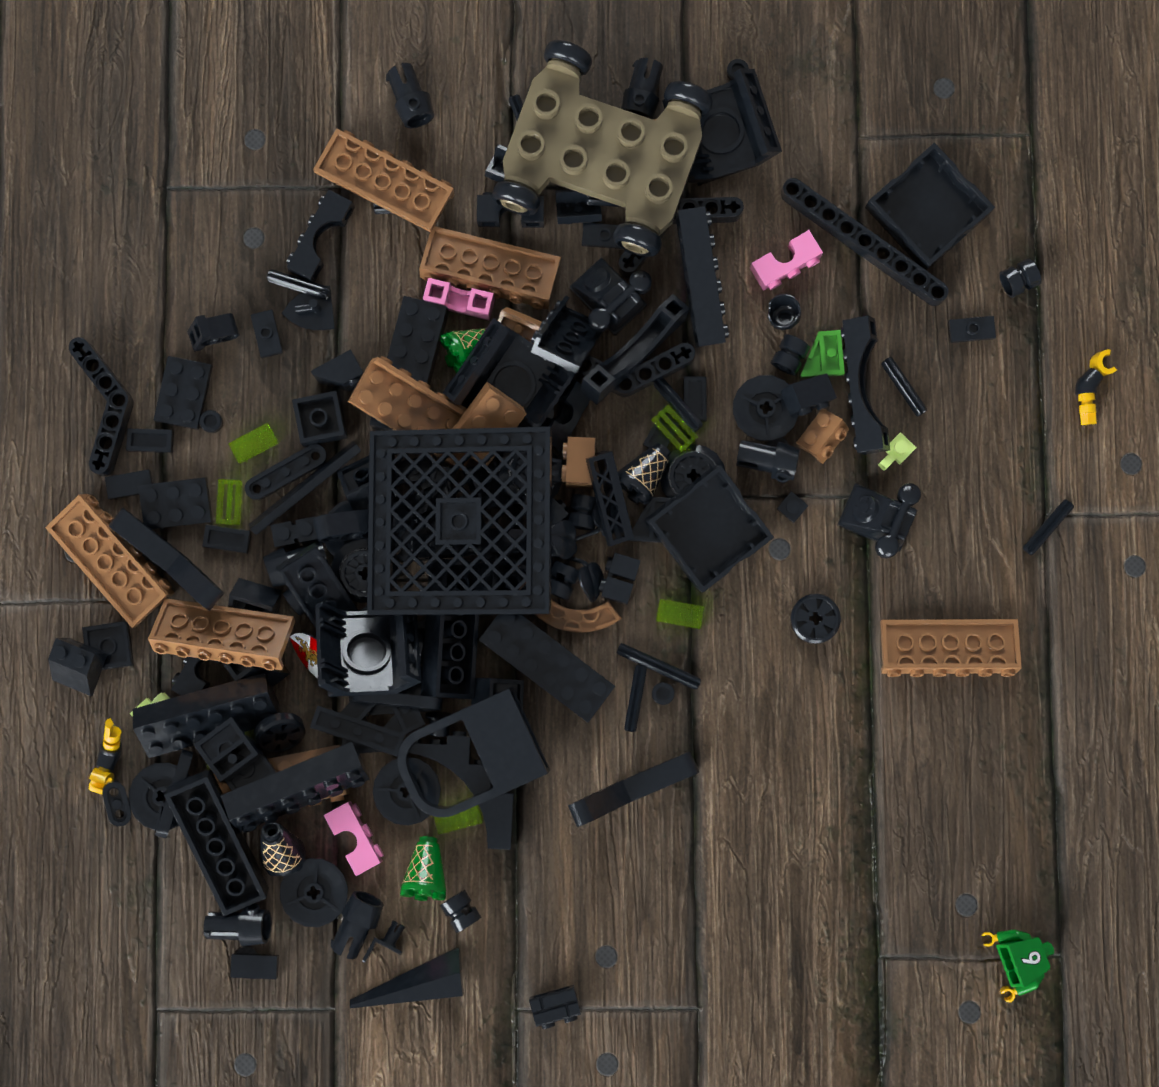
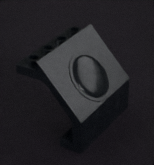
[662,69,782,186]
[443,318,575,427]
[315,601,422,697]

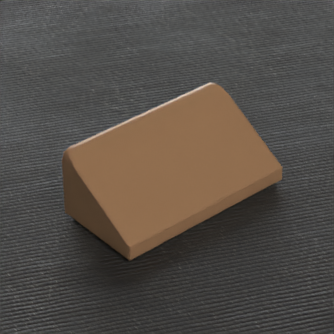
[498,307,542,344]

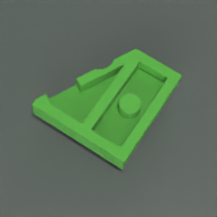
[800,330,845,379]

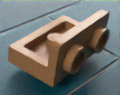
[796,409,849,464]

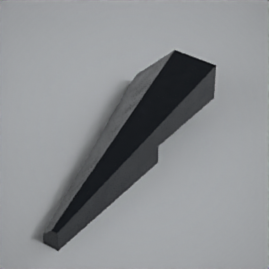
[350,947,464,1008]

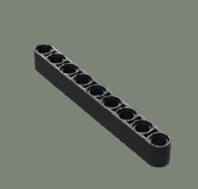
[781,178,948,306]

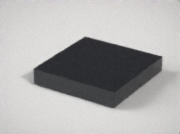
[82,621,134,670]

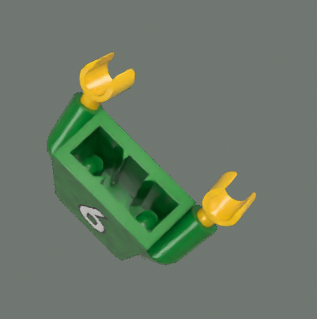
[981,929,1054,1002]

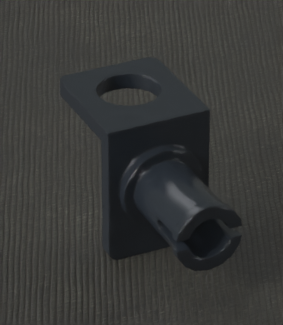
[362,921,406,964]

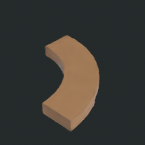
[535,599,622,633]

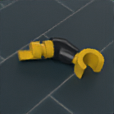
[1075,349,1117,425]
[89,718,122,795]

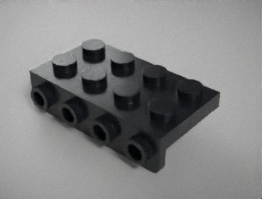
[531,296,604,373]

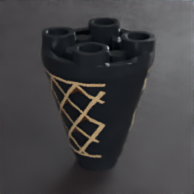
[618,443,671,505]
[260,821,306,876]

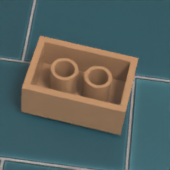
[452,382,526,466]

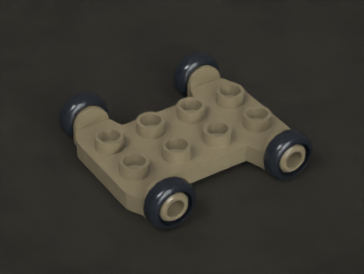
[492,40,713,257]

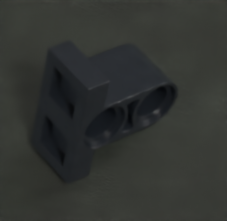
[187,313,240,352]

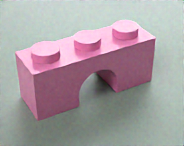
[750,230,823,291]
[423,278,495,321]
[324,801,384,876]

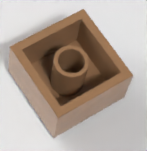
[561,437,595,489]

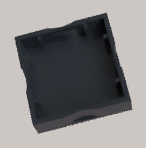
[865,142,995,271]
[644,464,774,593]

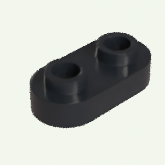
[102,780,131,827]

